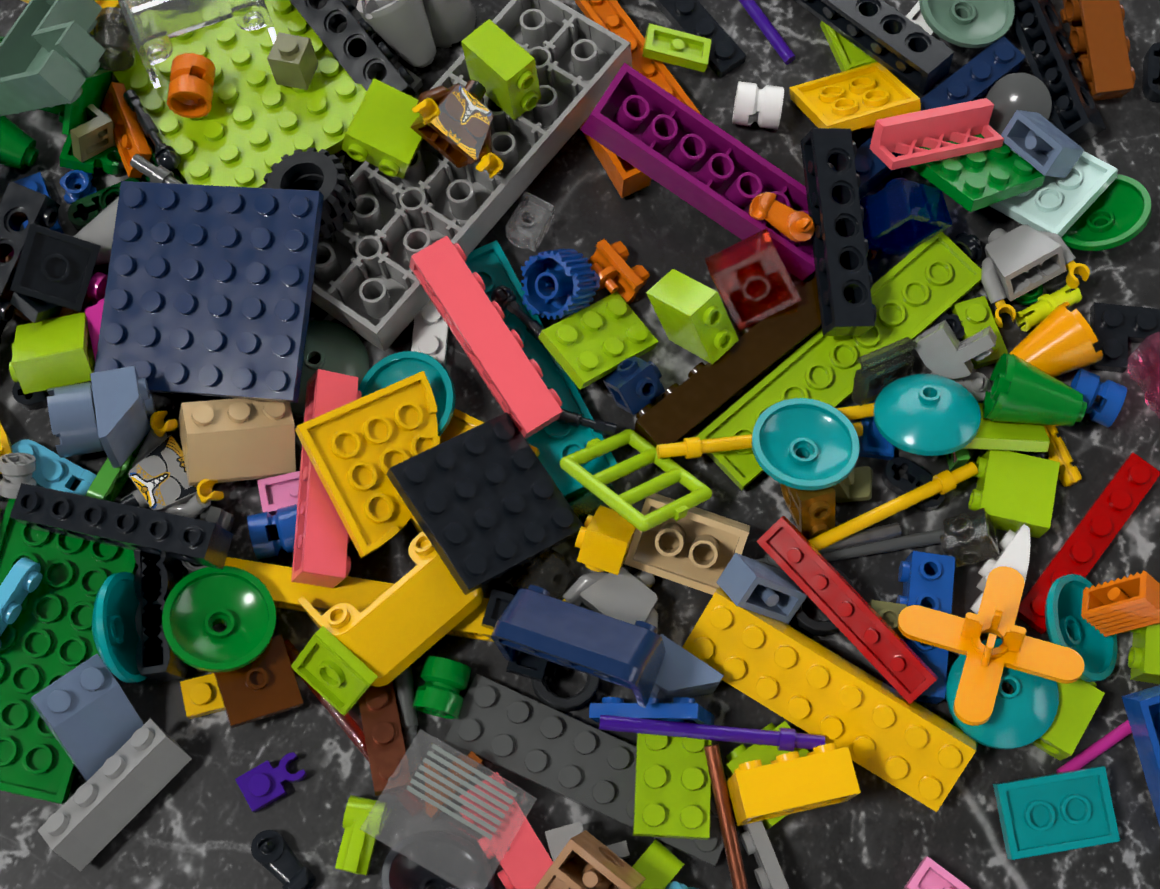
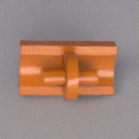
[588,239,650,304]

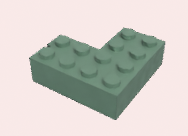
[0,0,105,116]

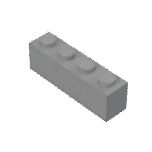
[37,719,192,872]

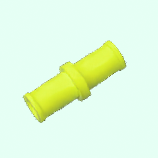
[1015,284,1082,332]

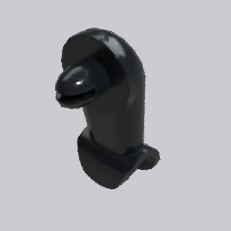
[251,830,316,889]

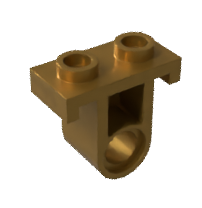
[780,483,836,540]

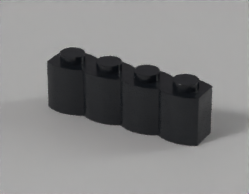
[134,551,189,682]

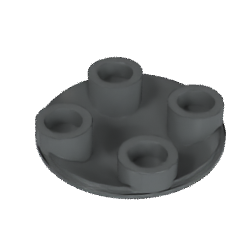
[986,73,1052,135]

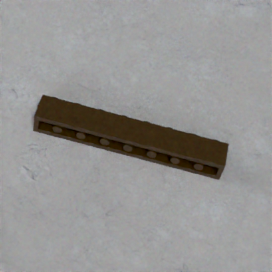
[634,259,852,447]

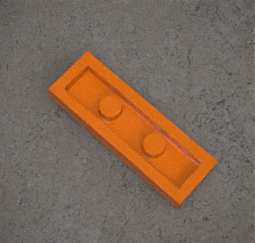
[101,82,152,178]

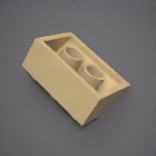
[178,398,296,486]
[624,493,750,595]

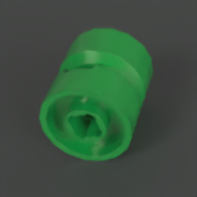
[413,656,472,720]

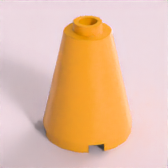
[1009,302,1103,377]

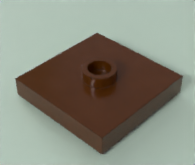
[214,634,303,728]

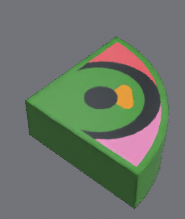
[946,448,971,471]

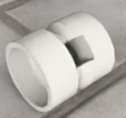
[732,81,784,130]

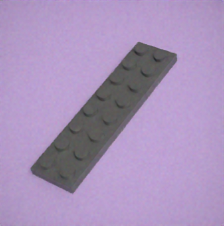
[445,673,735,867]

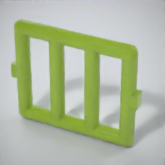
[560,429,712,532]

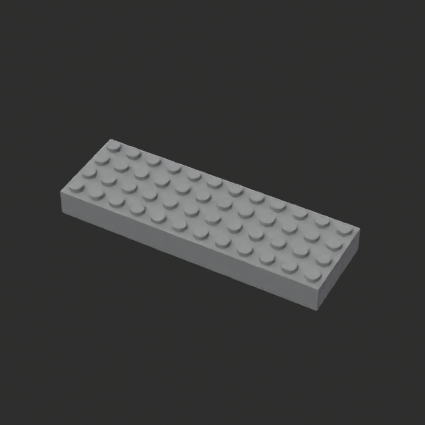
[311,0,632,352]

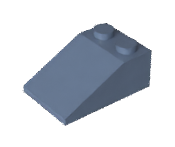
[30,654,144,782]

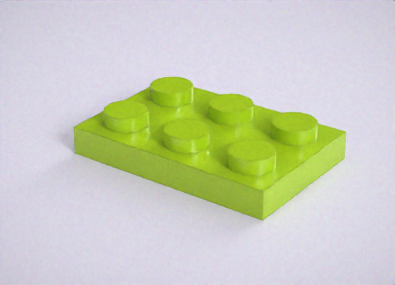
[538,292,659,390]
[633,733,712,840]

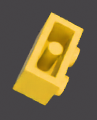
[574,505,636,575]

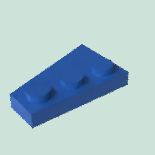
[589,697,715,725]

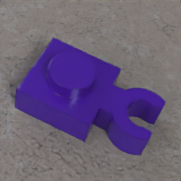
[235,752,307,813]

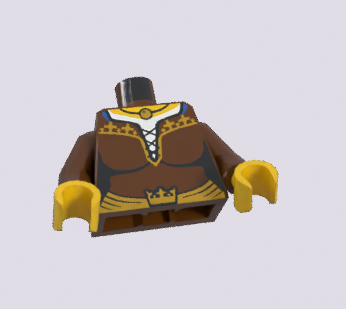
[410,80,504,179]

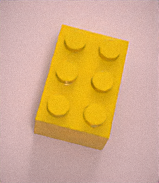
[726,743,861,826]

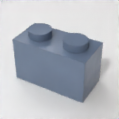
[1001,110,1084,178]
[716,553,807,624]

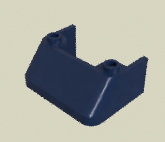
[491,585,666,708]

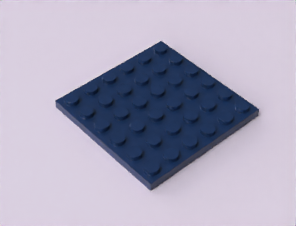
[94,181,324,403]

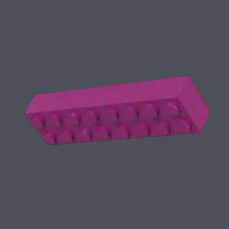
[580,62,840,281]

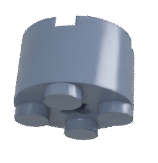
[47,382,104,458]

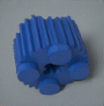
[520,249,600,320]

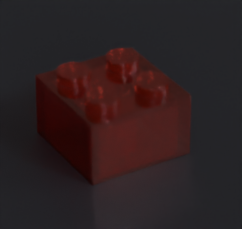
[705,228,801,331]

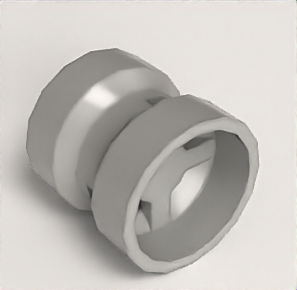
[0,453,36,499]

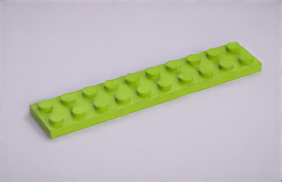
[696,229,982,491]

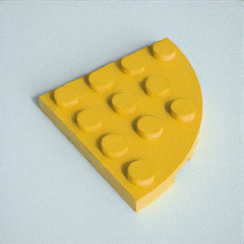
[295,371,440,558]

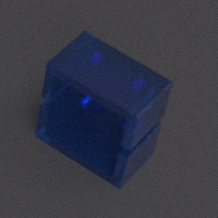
[860,178,953,256]

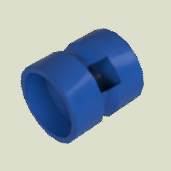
[1070,368,1127,428]
[247,504,297,561]

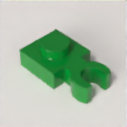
[59,134,122,175]

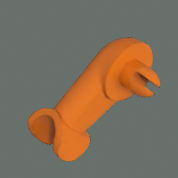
[749,192,815,242]

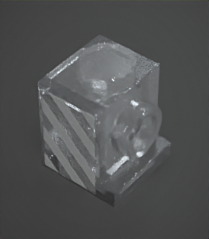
[505,191,554,252]

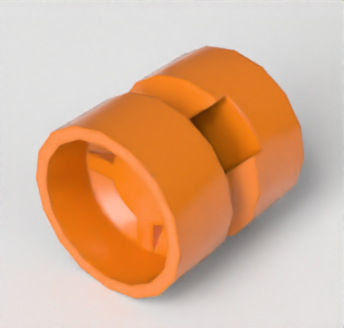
[167,53,216,118]

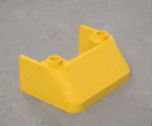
[297,516,483,687]

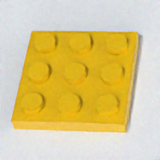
[789,62,921,131]

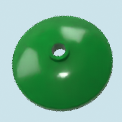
[1061,174,1152,251]
[162,566,276,672]

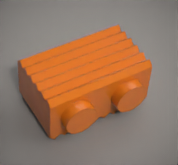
[1081,570,1160,637]

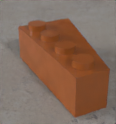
[1060,0,1136,101]

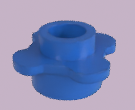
[60,170,97,205]

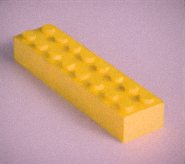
[682,586,976,812]

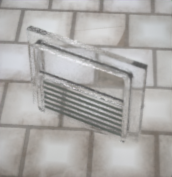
[360,729,537,889]

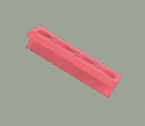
[869,98,1004,170]

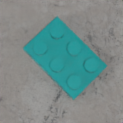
[993,766,1120,860]

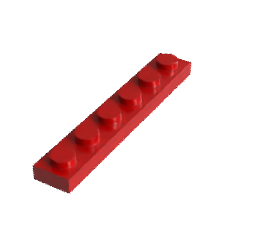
[1017,452,1160,635]
[756,516,938,704]

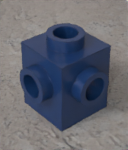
[603,356,665,415]

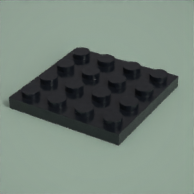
[386,412,584,595]

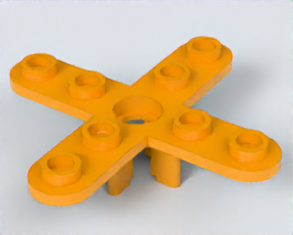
[897,566,1085,726]

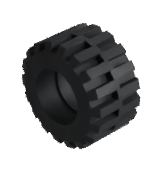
[262,148,357,241]

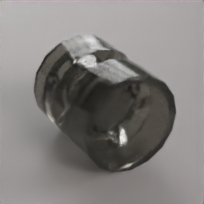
[93,7,139,71]

